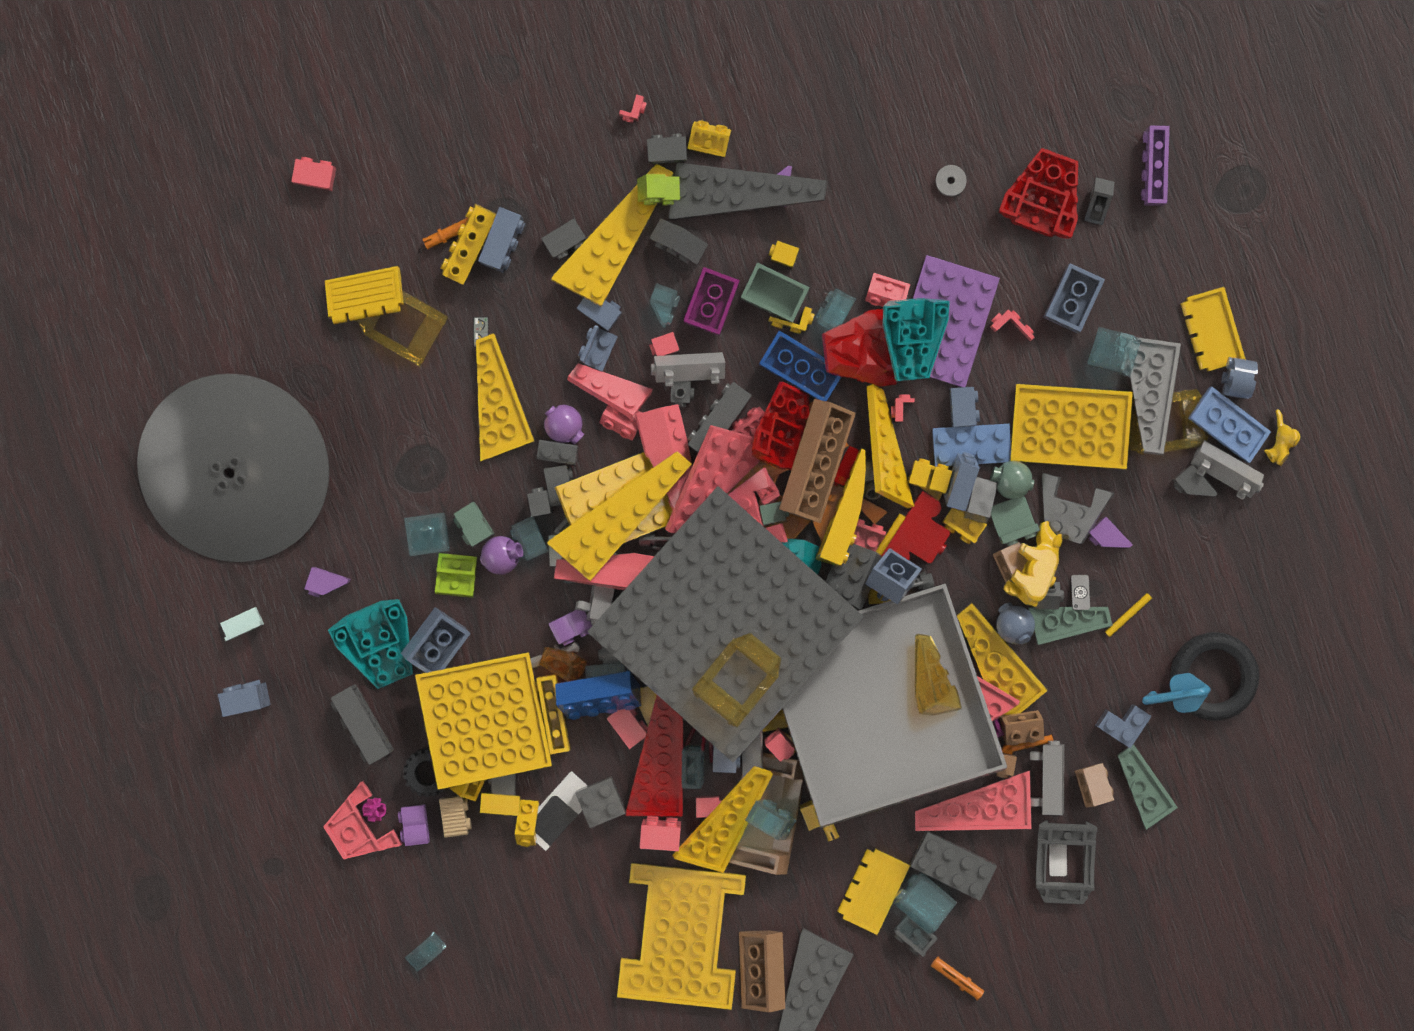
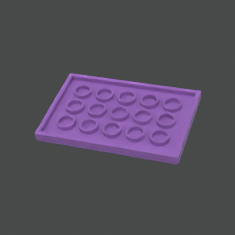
[913,255,1000,388]

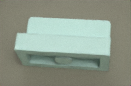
[220,607,264,641]

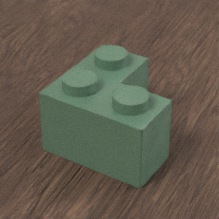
[453,502,495,547]

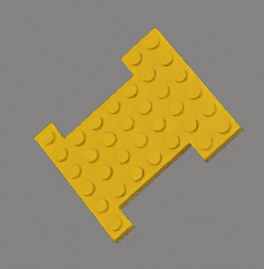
[617,863,746,1010]

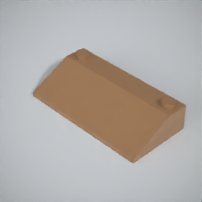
[729,752,804,875]

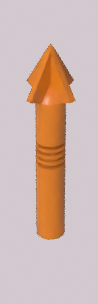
[1001,735,1053,755]

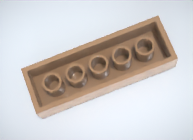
[779,399,856,523]

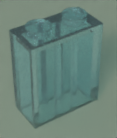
[894,873,957,934]

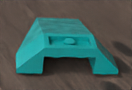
[882,298,950,381]
[328,599,413,689]

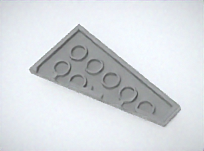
[1123,336,1181,456]

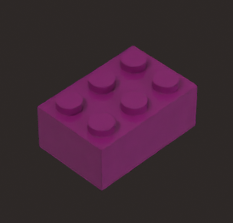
[683,267,740,336]

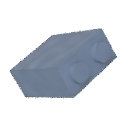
[943,452,980,511]

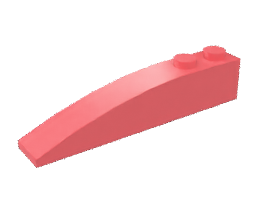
[635,404,692,511]
[554,553,655,590]

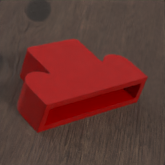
[881,491,950,563]

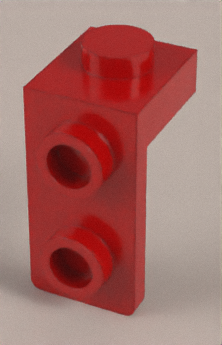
[833,446,859,487]

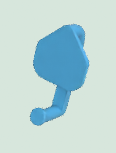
[1142,673,1211,713]

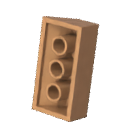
[739,930,785,1012]

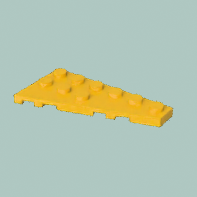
[476,333,534,461]
[867,384,914,508]
[957,603,1047,720]
[672,766,773,873]

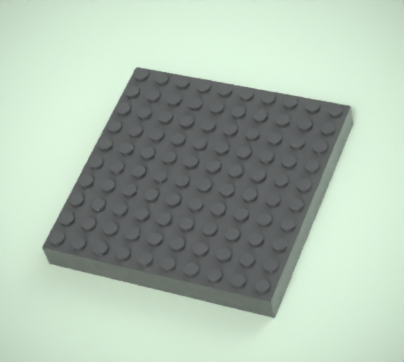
[587,486,864,762]

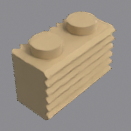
[439,795,472,838]

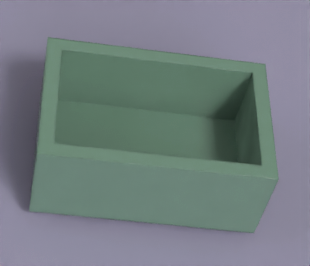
[741,263,810,323]

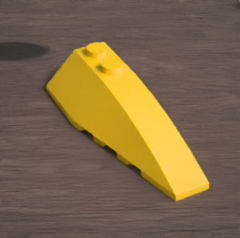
[815,449,866,566]

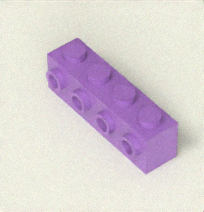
[1141,126,1169,206]

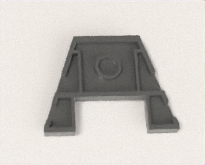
[1042,473,1114,544]

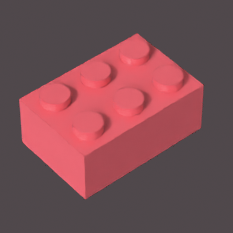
[640,816,681,851]

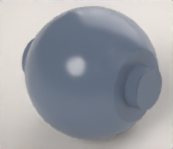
[996,603,1035,644]

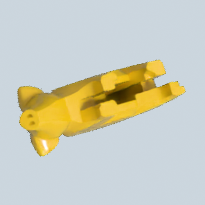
[1003,521,1062,607]

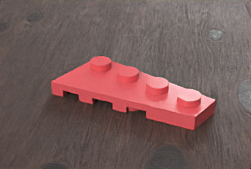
[567,363,653,419]

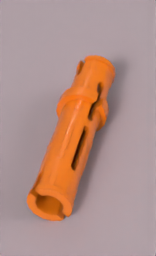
[422,218,468,250]
[931,956,984,1000]

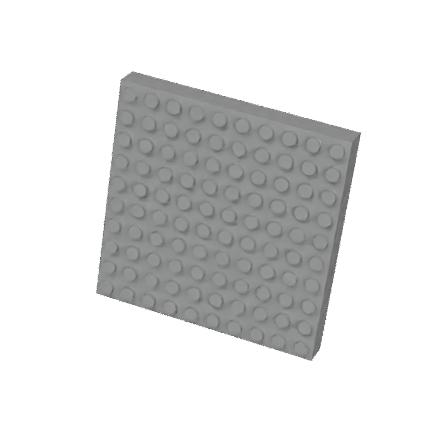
[782,584,1007,828]

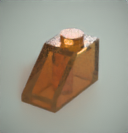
[539,647,587,682]

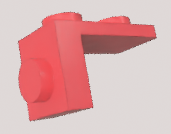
[990,309,1035,341]

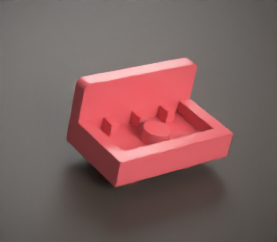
[599,405,642,440]

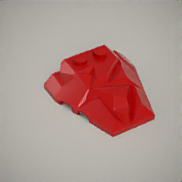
[998,148,1078,239]
[822,309,897,387]
[752,382,810,470]

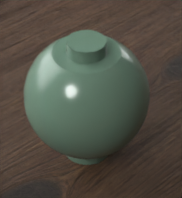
[990,461,1034,499]

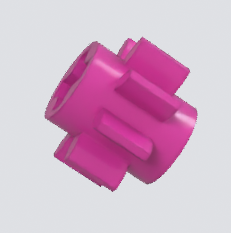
[362,798,386,822]

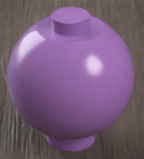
[544,405,584,445]
[480,536,523,575]

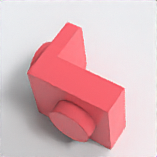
[619,95,647,123]
[891,395,915,422]
[756,472,780,505]

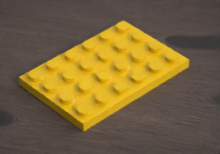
[1010,384,1133,469]
[554,452,673,543]

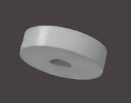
[935,165,967,197]

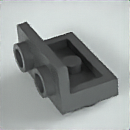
[893,912,938,957]

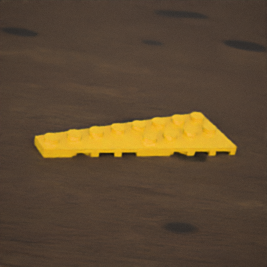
[551,164,673,307]
[547,451,691,581]

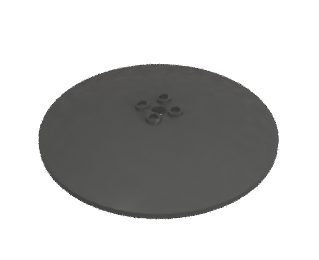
[137,373,329,562]

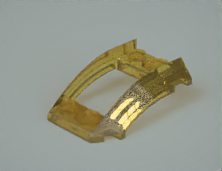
[356,290,448,366]
[1128,389,1208,455]
[692,633,781,727]

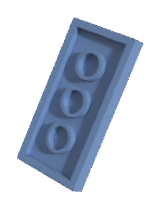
[1188,387,1271,463]
[932,424,1011,466]

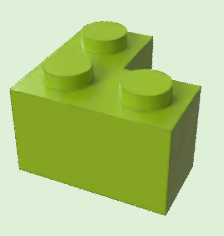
[637,174,680,205]

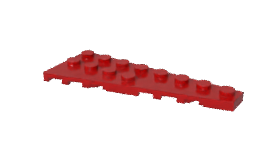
[626,694,683,816]

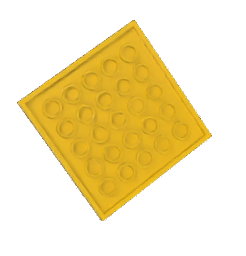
[415,652,552,790]

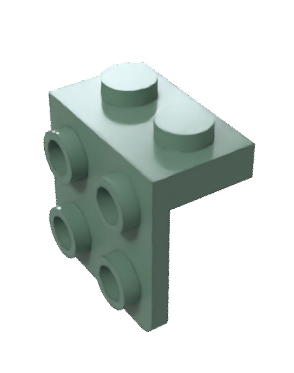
[991,496,1040,546]

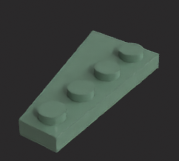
[1028,607,1113,645]
[1117,744,1178,830]

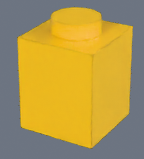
[769,241,799,268]

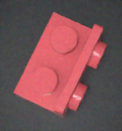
[865,273,910,307]
[729,407,765,437]
[854,519,886,551]

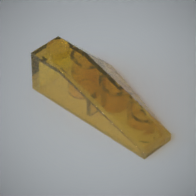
[915,634,962,716]

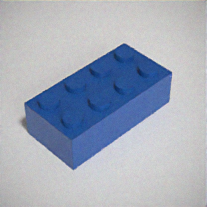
[759,331,841,401]
[555,671,641,720]

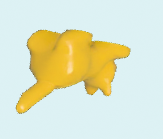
[1264,409,1300,466]

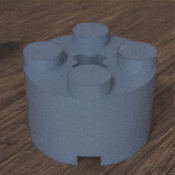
[1221,357,1258,399]

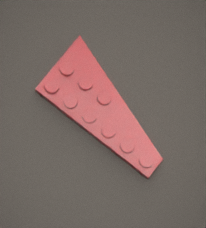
[915,770,1031,831]

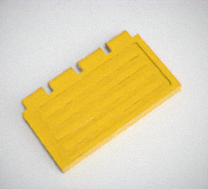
[325,266,404,324]
[1181,287,1246,371]
[837,848,910,935]

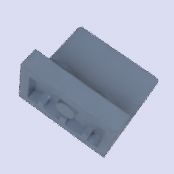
[578,325,618,372]

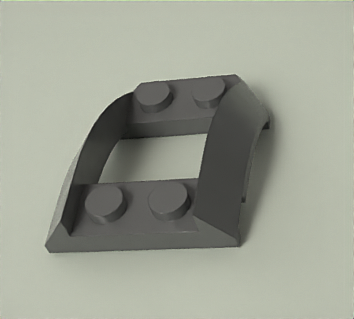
[1036,820,1097,904]

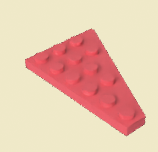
[665,425,760,533]

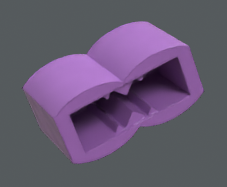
[549,610,593,646]
[398,804,430,846]

